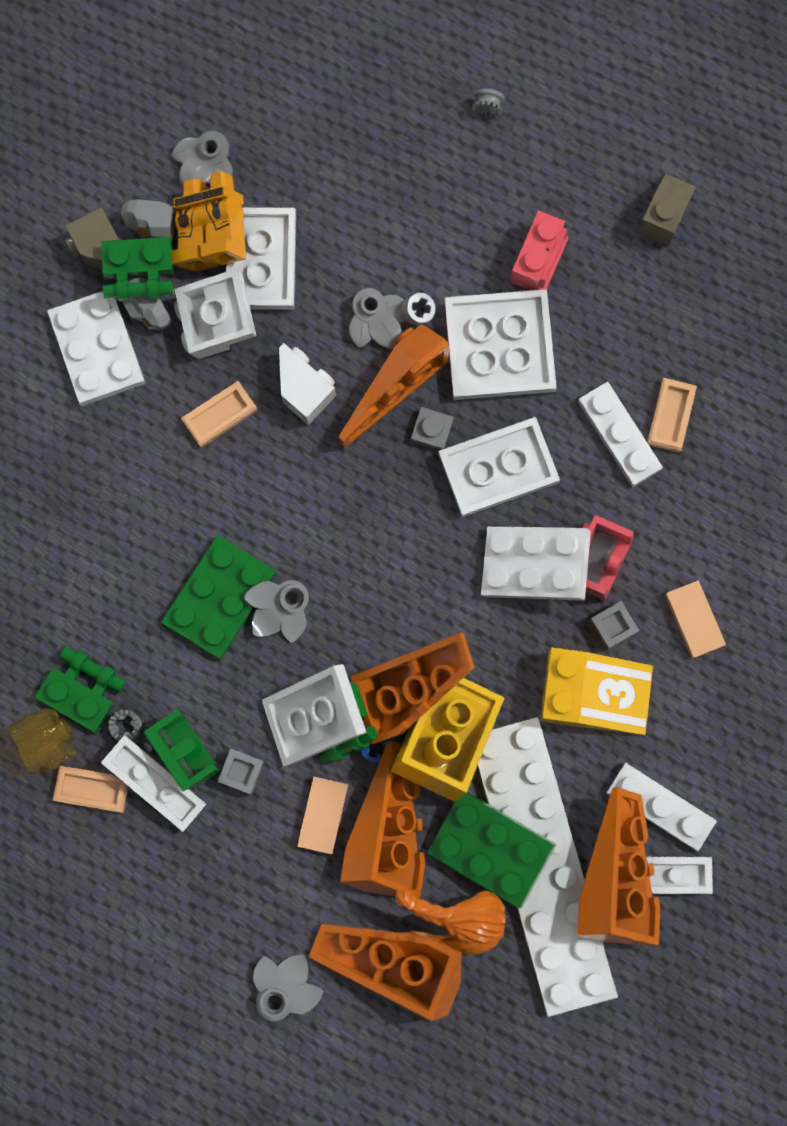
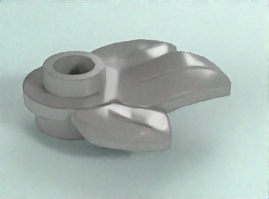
[171,131,233,189]
[349,288,406,349]
[244,580,309,643]
[253,954,323,1021]

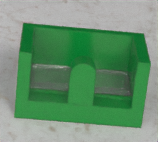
[144,709,221,792]

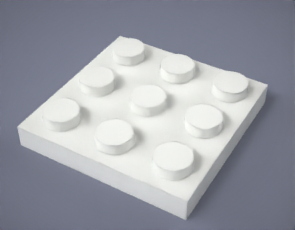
[445,289,557,400]

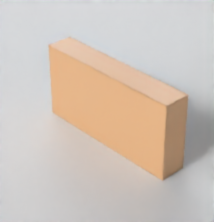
[647,378,697,453]
[181,381,258,448]
[665,580,726,659]
[53,766,129,813]
[297,777,349,855]

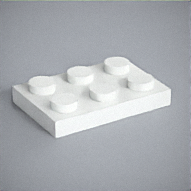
[226,208,296,310]
[47,291,146,406]
[438,417,560,518]
[481,527,591,601]
[262,664,366,767]

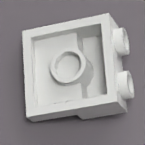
[174,268,256,359]

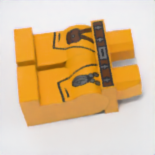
[172,171,246,272]

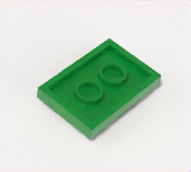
[161,535,277,660]
[428,792,557,909]

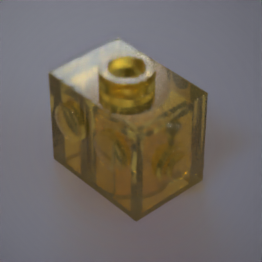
[8,708,77,774]

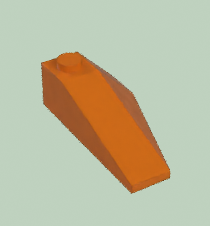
[339,324,450,449]
[350,632,475,745]
[340,740,425,899]
[577,787,660,946]
[309,924,462,1021]

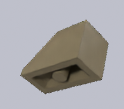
[638,174,696,247]
[65,207,133,278]

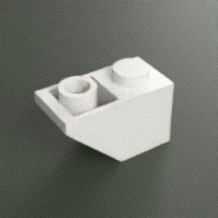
[279,343,336,426]

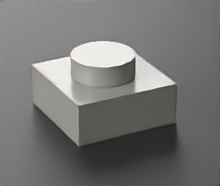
[411,407,454,450]
[590,601,639,650]
[217,748,264,795]

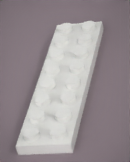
[478,717,618,1017]

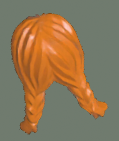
[395,889,507,955]

